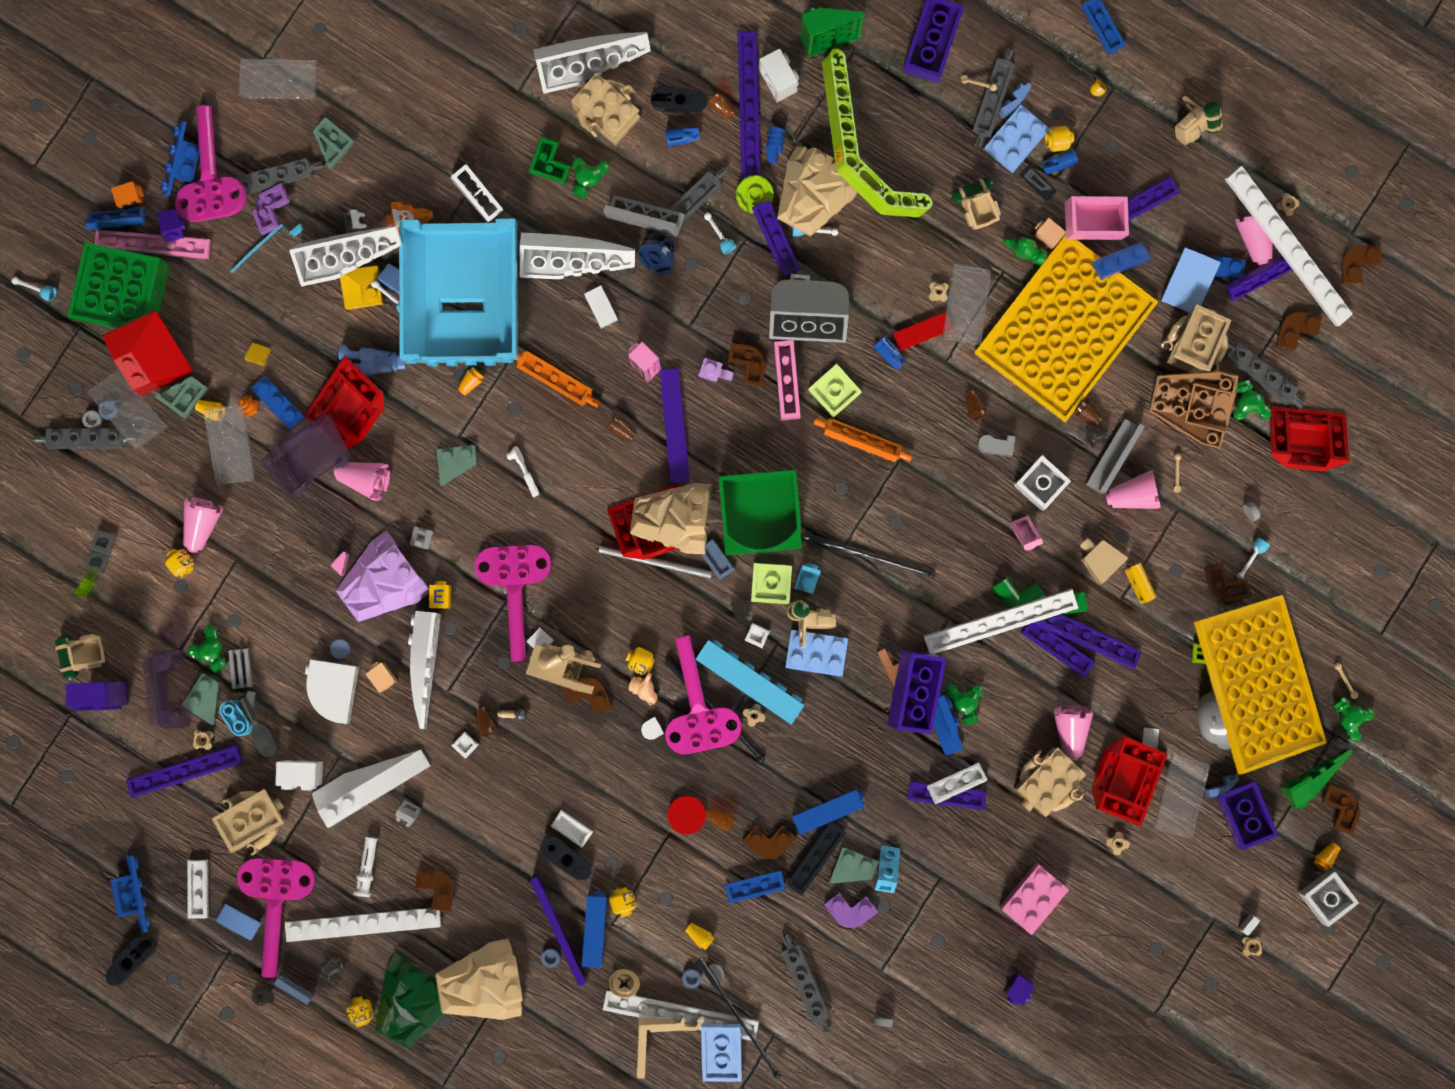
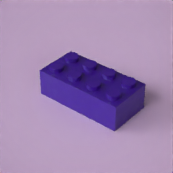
[903,0,964,84]
[887,649,946,734]
[66,682,128,711]

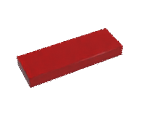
[892,312,953,352]

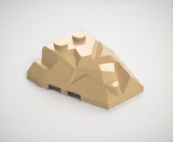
[777,146,857,237]
[630,483,713,554]
[435,938,522,1020]

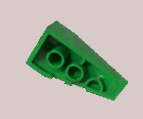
[1280,748,1353,809]

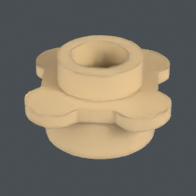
[1276,193,1300,216]
[929,282,948,302]
[743,704,765,727]
[193,730,213,750]
[1106,832,1130,855]
[1242,936,1262,956]

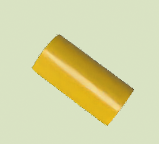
[1125,562,1157,604]

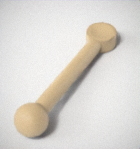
[961,75,997,91]
[1173,453,1182,493]
[1334,662,1358,699]

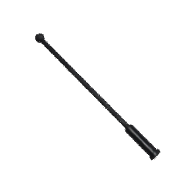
[801,531,935,578]
[664,658,765,763]
[696,957,781,1078]

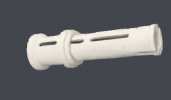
[353,837,378,897]

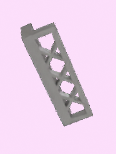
[603,195,685,237]
[1085,419,1145,494]

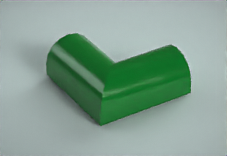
[528,136,571,185]
[992,577,1045,609]

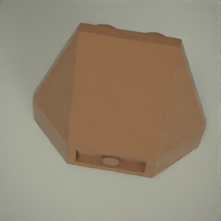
[1150,371,1239,449]

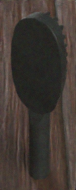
[238,696,277,758]

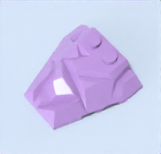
[336,530,429,622]

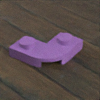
[253,184,290,235]
[824,892,878,928]

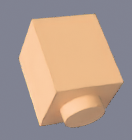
[1034,218,1066,250]
[366,662,397,693]

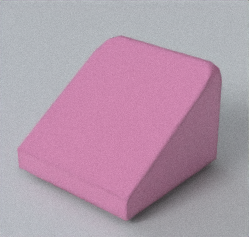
[331,552,349,576]

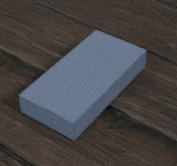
[701,538,735,581]
[274,976,314,1005]

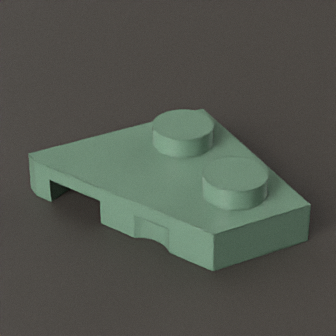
[313,117,355,170]
[155,376,209,419]
[436,445,477,486]
[182,673,220,725]
[829,847,879,883]

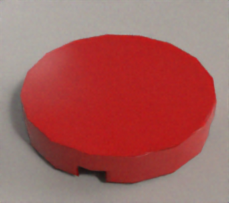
[667,796,706,835]

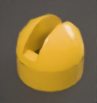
[1090,79,1107,96]

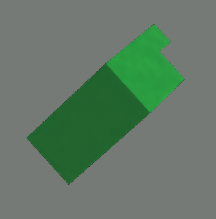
[67,242,170,329]
[719,470,802,556]

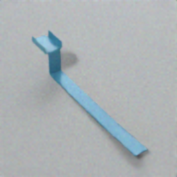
[230,223,303,273]

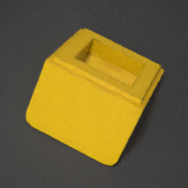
[244,343,271,367]

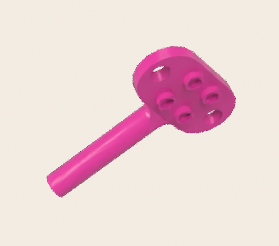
[175,105,247,222]
[474,545,552,662]
[665,635,741,754]
[237,858,316,978]

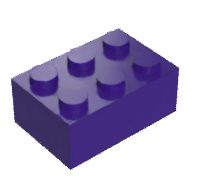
[1215,780,1279,850]

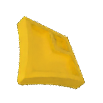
[340,266,384,310]

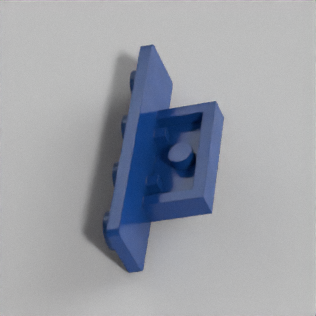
[160,121,200,197]
[933,691,963,755]
[110,855,150,932]

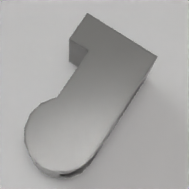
[977,435,1015,457]

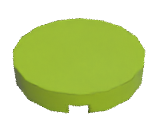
[736,176,774,213]

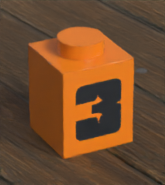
[111,181,144,209]

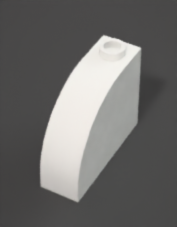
[449,164,503,222]
[305,660,359,724]

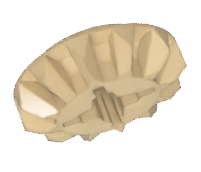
[609,969,640,999]

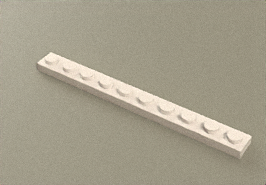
[1225,166,1353,326]

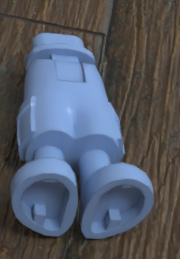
[339,344,405,376]

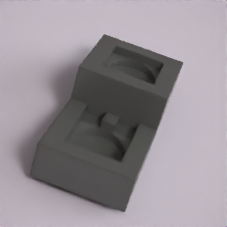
[84,530,116,574]

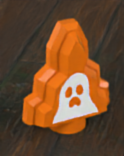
[386,202,434,232]

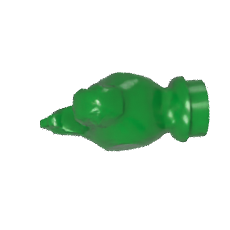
[571,157,609,199]
[1002,237,1047,265]
[1233,380,1271,420]
[187,626,228,673]
[945,684,983,725]
[1332,696,1375,742]

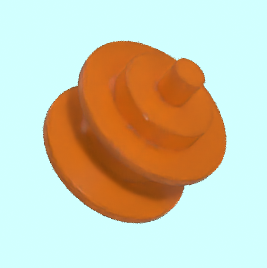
[238,395,258,417]

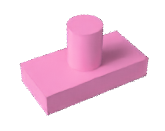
[1010,516,1043,551]

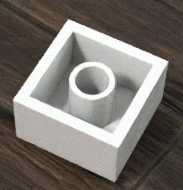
[759,49,799,102]
[1013,455,1071,511]
[276,760,323,790]
[1299,870,1359,927]

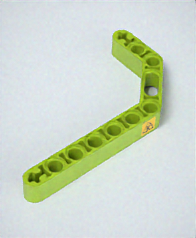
[822,49,932,217]

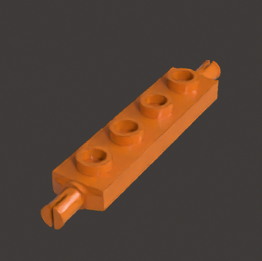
[517,351,601,408]
[814,417,913,462]

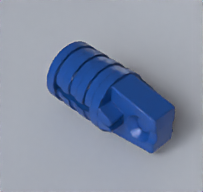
[665,127,700,147]
[765,127,785,164]
[1042,148,1078,174]
[873,336,906,370]

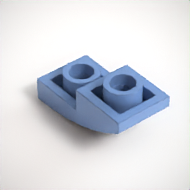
[999,82,1031,119]
[377,264,400,295]
[215,904,261,940]

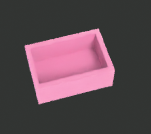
[1065,196,1129,240]
[999,863,1069,935]

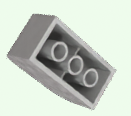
[769,280,849,343]

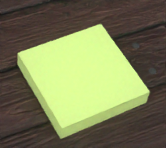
[808,364,862,418]
[751,563,792,604]

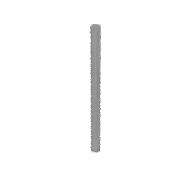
[599,545,712,578]

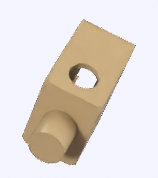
[1080,538,1128,585]

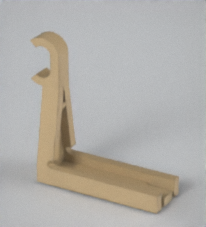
[636,1015,701,1078]

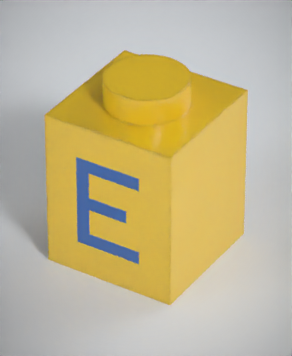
[429,581,451,609]

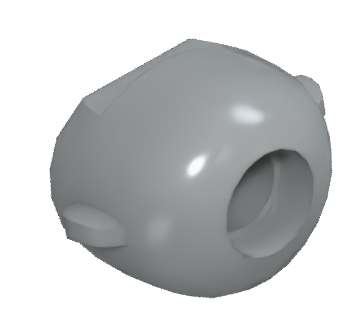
[1197,687,1231,750]

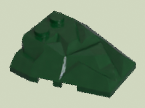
[375,952,445,1049]

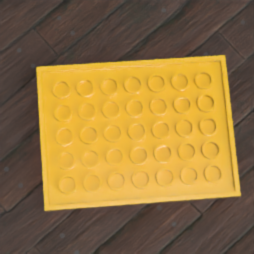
[974,235,1158,422]
[1194,595,1327,774]

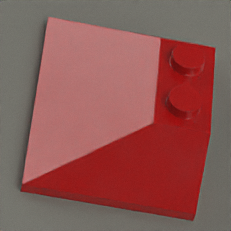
[103,310,193,396]
[304,356,384,453]
[1269,406,1350,472]
[607,484,680,560]
[1091,736,1168,826]

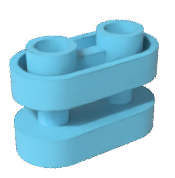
[219,700,252,736]

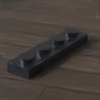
[786,821,847,896]

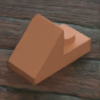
[877,649,899,687]

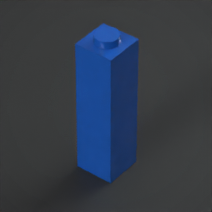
[792,788,866,835]
[582,891,608,968]

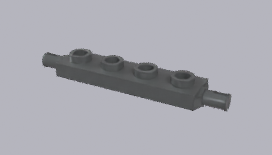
[972,48,1015,147]
[234,158,324,197]
[648,167,727,240]
[1225,342,1305,409]
[33,428,138,449]
[781,933,831,1034]

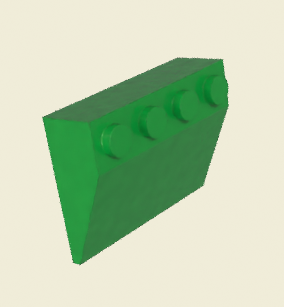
[799,8,865,58]

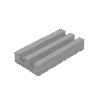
[228,649,253,689]

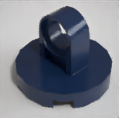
[638,238,675,275]

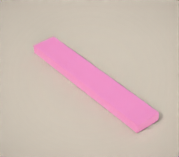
[95,230,211,259]

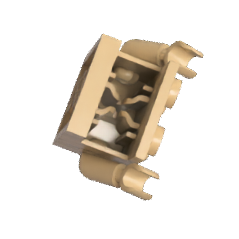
[571,73,641,146]
[1161,304,1231,373]
[526,643,601,694]
[1014,746,1086,817]
[212,789,285,855]

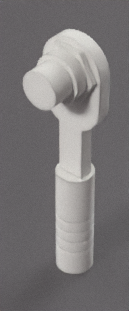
[506,446,540,497]

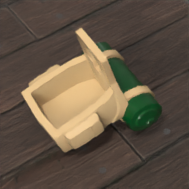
[1175,96,1223,145]
[951,177,1001,230]
[786,600,836,648]
[54,634,105,680]

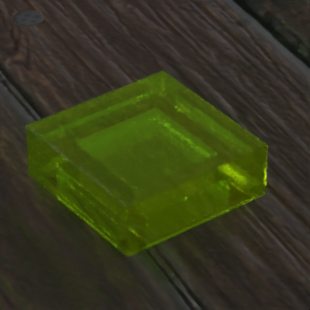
[74,577,96,597]

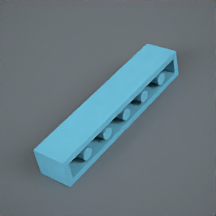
[696,640,804,725]

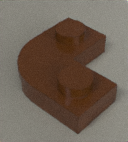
[1341,245,1381,284]
[1276,312,1322,350]
[728,343,766,388]
[1204,563,1252,602]
[562,677,612,714]
[1321,784,1361,835]
[742,825,797,859]
[415,868,454,912]

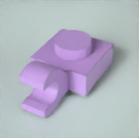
[698,358,734,382]

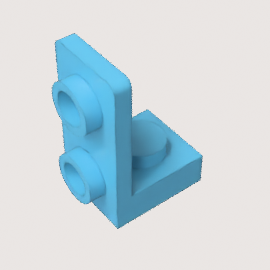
[794,563,821,594]
[875,846,900,893]

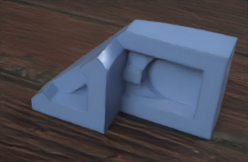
[1204,774,1239,798]

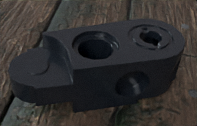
[650,85,708,114]
[540,835,592,880]
[106,935,157,986]

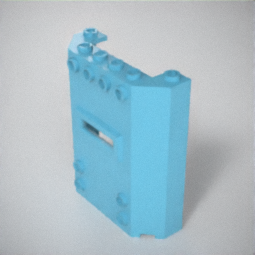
[399,219,518,367]

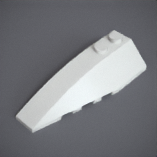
[533,32,650,93]
[289,226,402,286]
[520,233,635,279]
[408,611,441,729]
[312,750,431,828]

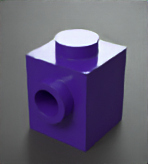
[157,209,186,242]
[1004,973,1035,1006]

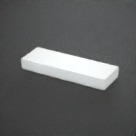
[927,763,988,804]
[188,859,209,918]

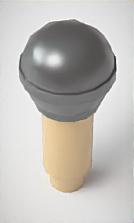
[498,708,527,721]

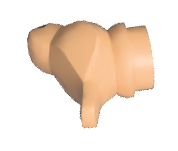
[629,673,658,705]

